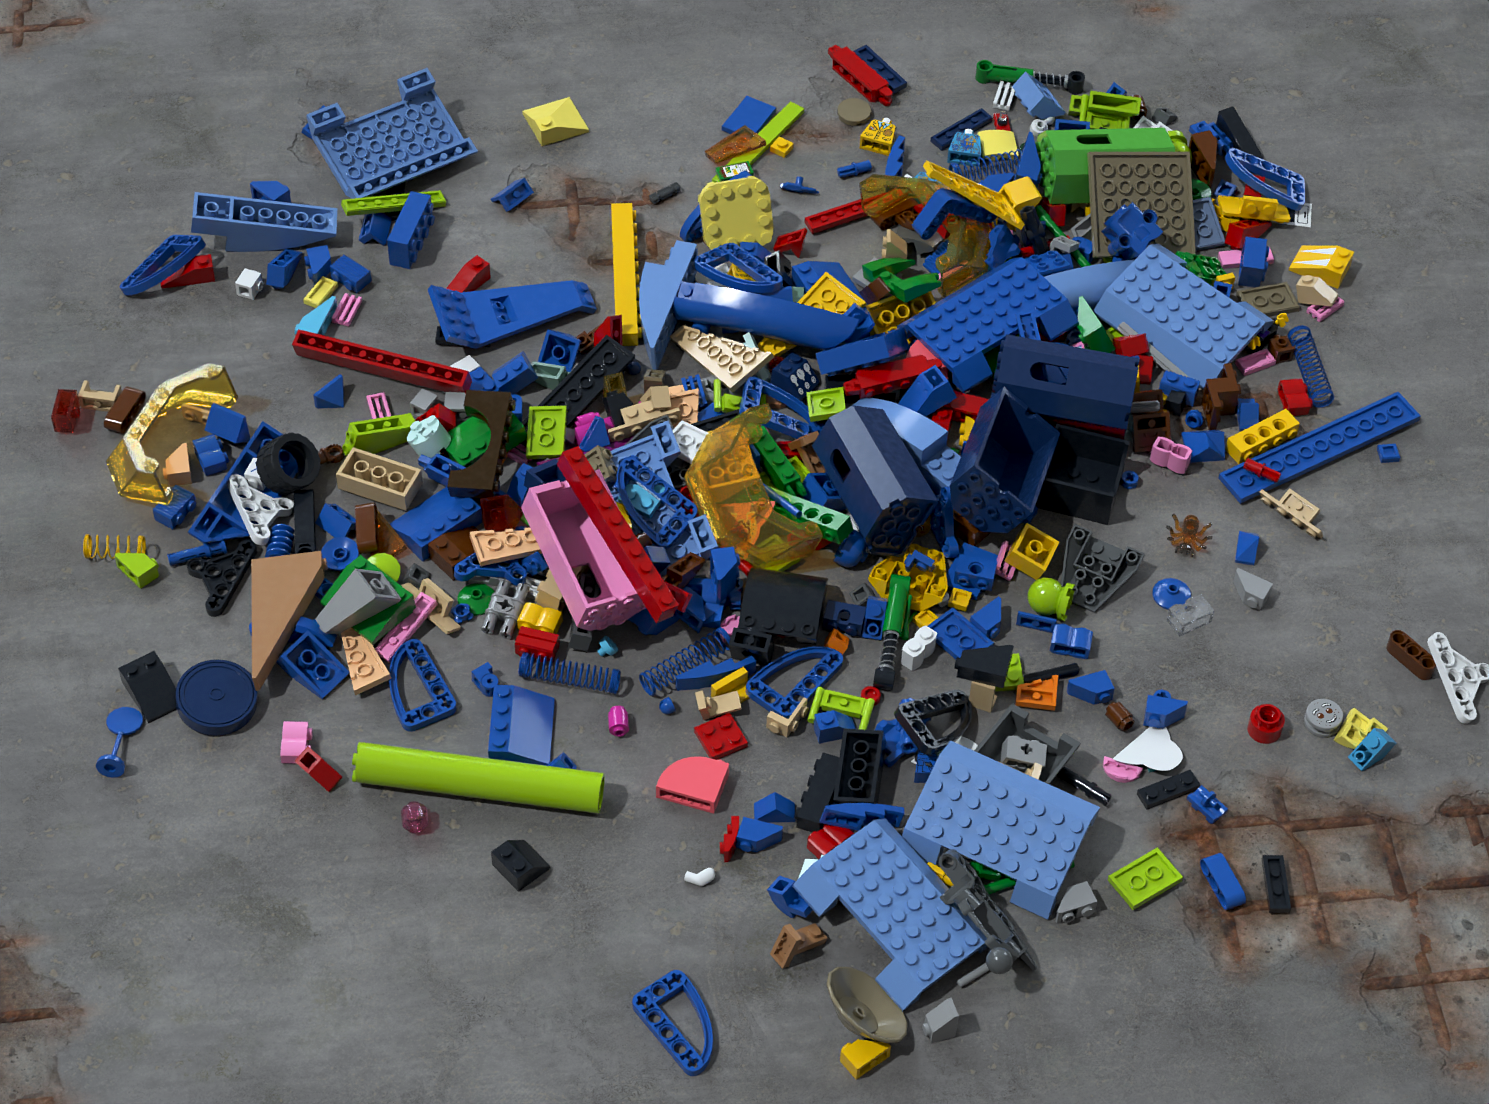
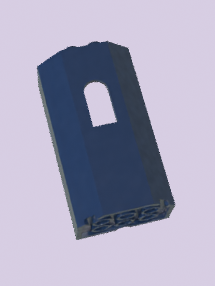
[990,334,1139,440]
[950,387,1060,533]
[812,405,938,557]

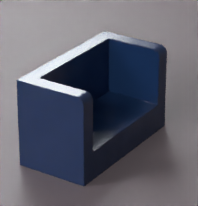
[524,459,566,489]

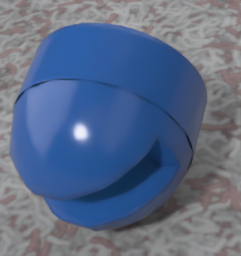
[659,697,676,714]

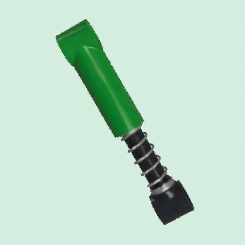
[975,60,1085,95]
[873,574,911,691]

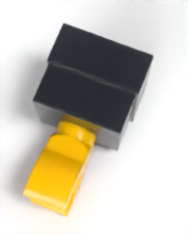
[1163,390,1186,416]

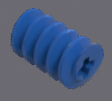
[265,524,295,558]

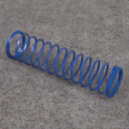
[949,149,1022,181]
[639,627,731,696]

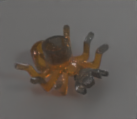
[1166,513,1212,557]

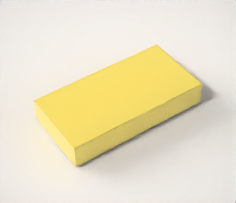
[303,276,338,308]

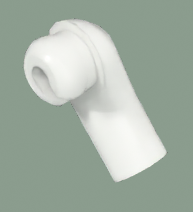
[684,868,715,886]

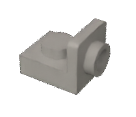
[1050,236,1080,254]

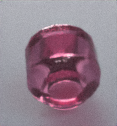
[401,802,428,834]

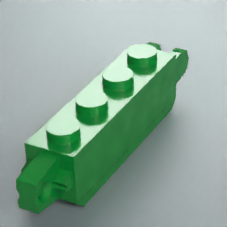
[745,420,807,497]

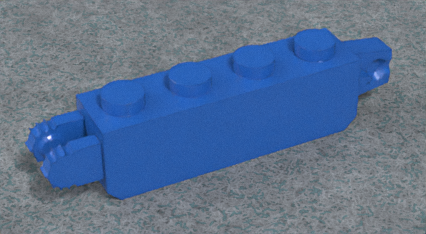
[418,454,511,512]

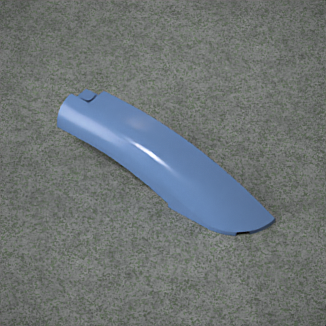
[1037,260,1134,323]

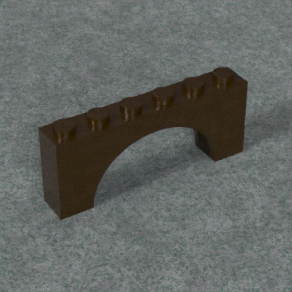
[447,390,516,499]

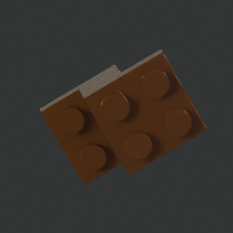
[1201,363,1241,430]
[1127,389,1171,452]

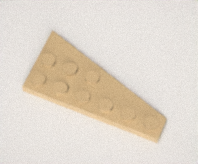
[670,325,774,392]

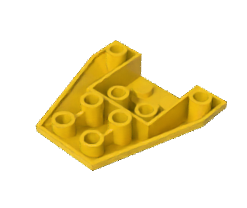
[868,544,948,612]

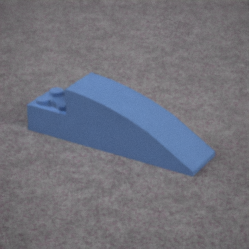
[191,192,338,252]
[639,240,698,370]
[853,397,961,495]

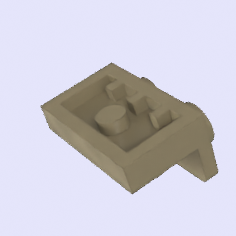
[584,445,618,483]

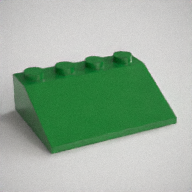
[442,413,527,468]
[320,555,416,644]

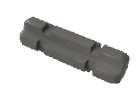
[649,182,681,204]

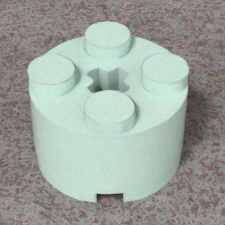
[407,415,451,458]

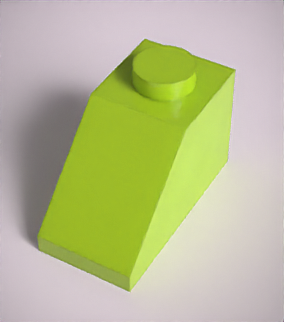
[114,553,159,589]

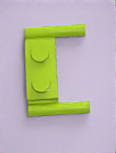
[1079,94,1130,129]
[713,379,767,419]
[807,687,875,730]

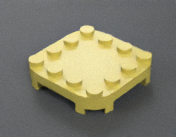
[698,176,774,250]

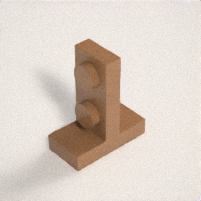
[788,431,825,473]
[770,923,827,969]

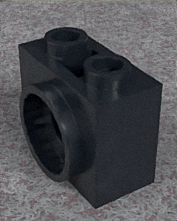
[729,627,774,665]

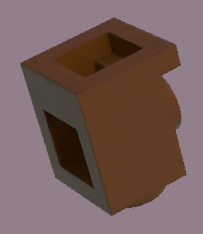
[1267,334,1295,364]

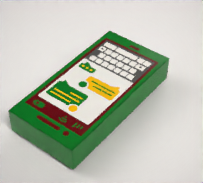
[715,161,754,182]

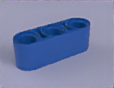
[1200,853,1246,910]

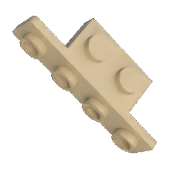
[608,400,682,442]
[1259,488,1323,539]
[401,578,461,634]

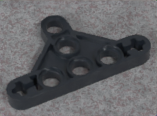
[187,539,257,617]

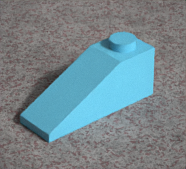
[295,296,337,335]

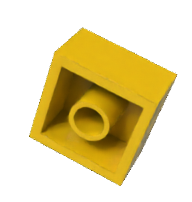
[1004,523,1059,580]

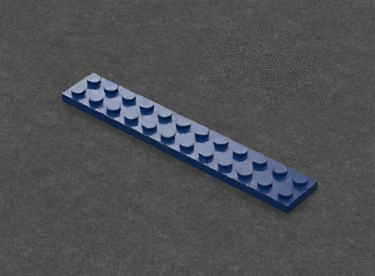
[1218,392,1421,504]

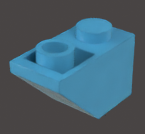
[1348,728,1397,771]

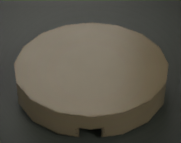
[837,98,871,126]

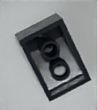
[118,651,177,723]

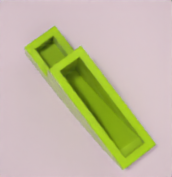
[1068,91,1141,117]

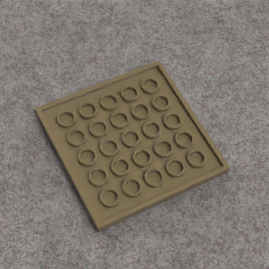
[1087,152,1196,258]

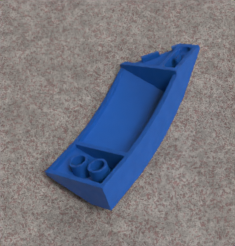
[187,421,298,543]

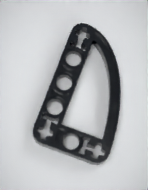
[894,690,973,755]

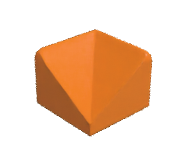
[824,628,849,655]

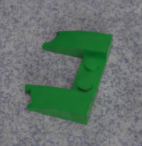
[862,257,942,303]

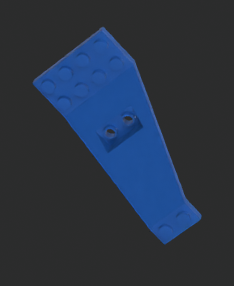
[428,280,597,349]

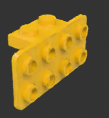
[1217,195,1291,223]

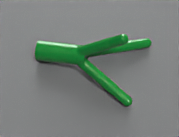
[901,595,917,640]

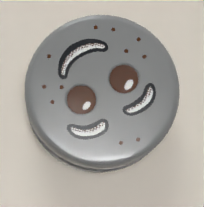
[1304,699,1343,737]

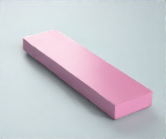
[375,592,438,663]

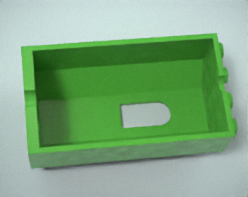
[1035,128,1175,204]

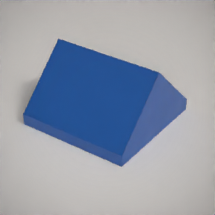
[204,403,250,443]

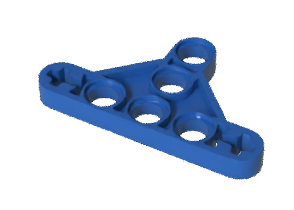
[930,486,959,558]
[454,526,527,586]

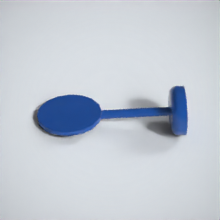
[96,707,143,778]

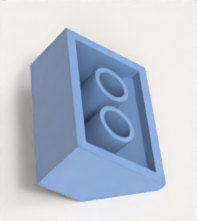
[1012,71,1066,119]

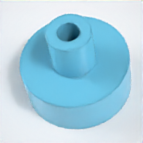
[598,636,618,656]

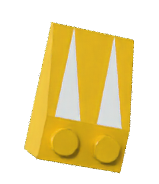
[1289,245,1354,289]

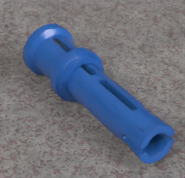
[167,540,228,566]

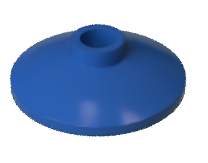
[321,537,359,571]
[1152,578,1191,610]

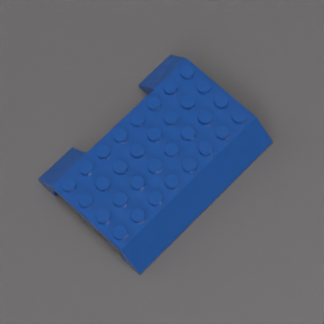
[897,257,1079,393]

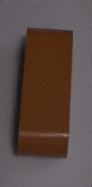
[870,194,919,230]
[859,276,891,305]
[104,386,146,434]
[355,502,379,554]
[1386,630,1436,680]

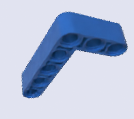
[912,188,998,240]

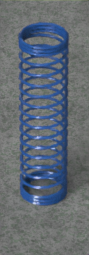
[1288,325,1334,407]
[518,652,621,694]

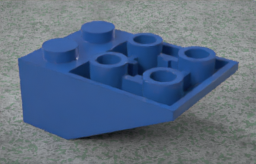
[898,365,957,416]

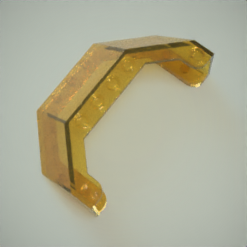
[859,174,994,298]
[106,363,238,505]
[684,403,823,569]

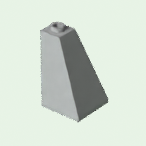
[315,569,401,634]

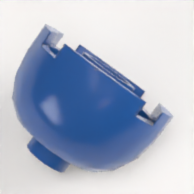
[833,529,868,567]

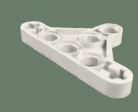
[227,474,294,545]
[1427,632,1489,724]

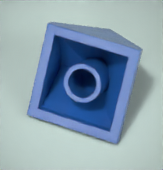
[538,329,581,372]
[1181,430,1225,463]

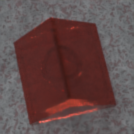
[480,494,523,532]

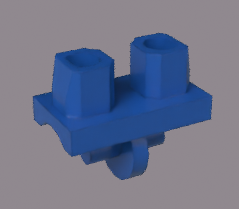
[1187,785,1228,824]

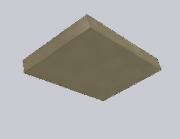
[1236,282,1300,317]

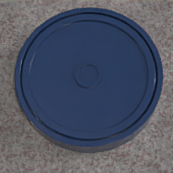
[176,659,257,736]

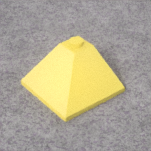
[522,97,589,146]

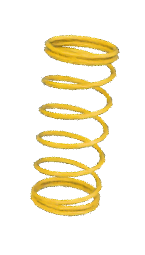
[83,534,146,559]

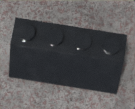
[833,729,886,804]

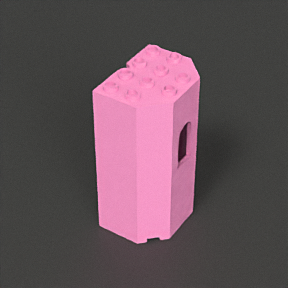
[521,469,646,631]

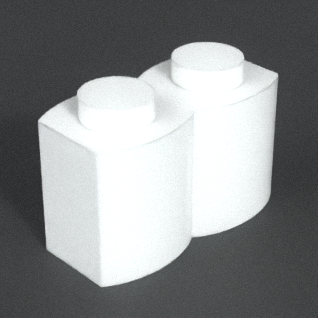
[901,626,937,671]

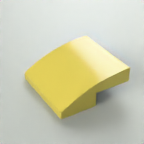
[977,130,1019,161]

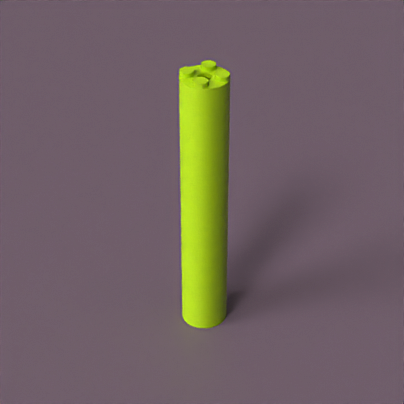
[352,742,605,814]

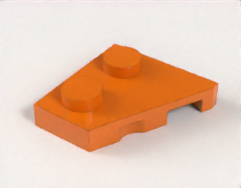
[1015,675,1058,711]

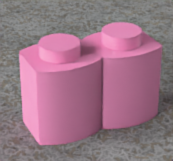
[1150,437,1192,474]
[280,721,313,763]

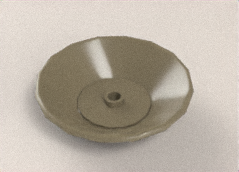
[827,967,908,1043]

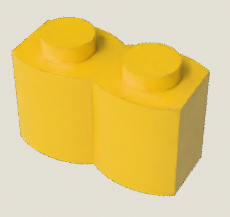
[517,603,563,634]

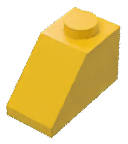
[840,1039,891,1080]

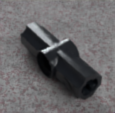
[1020,205,1050,255]

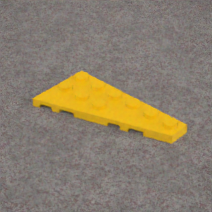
[923,160,1025,230]
[758,272,867,362]

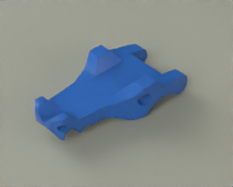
[984,217,1021,271]
[875,709,931,767]

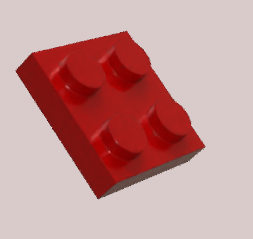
[694,713,748,760]

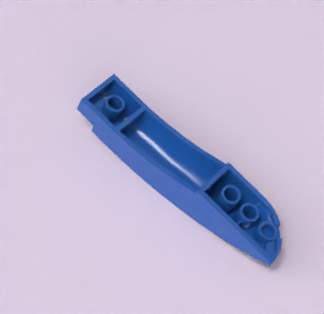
[673,281,860,349]

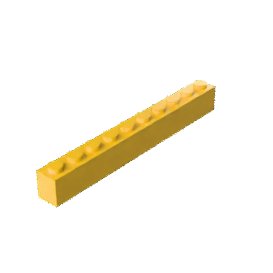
[611,203,642,346]

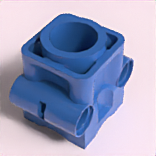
[1101,202,1163,260]

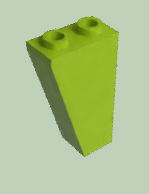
[342,413,415,456]

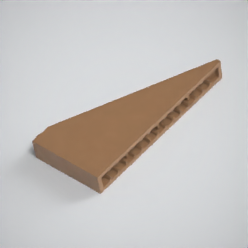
[251,551,328,691]

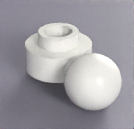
[1030,117,1055,137]

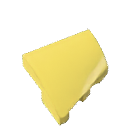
[1334,708,1388,749]

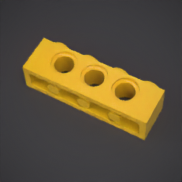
[1225,409,1300,464]

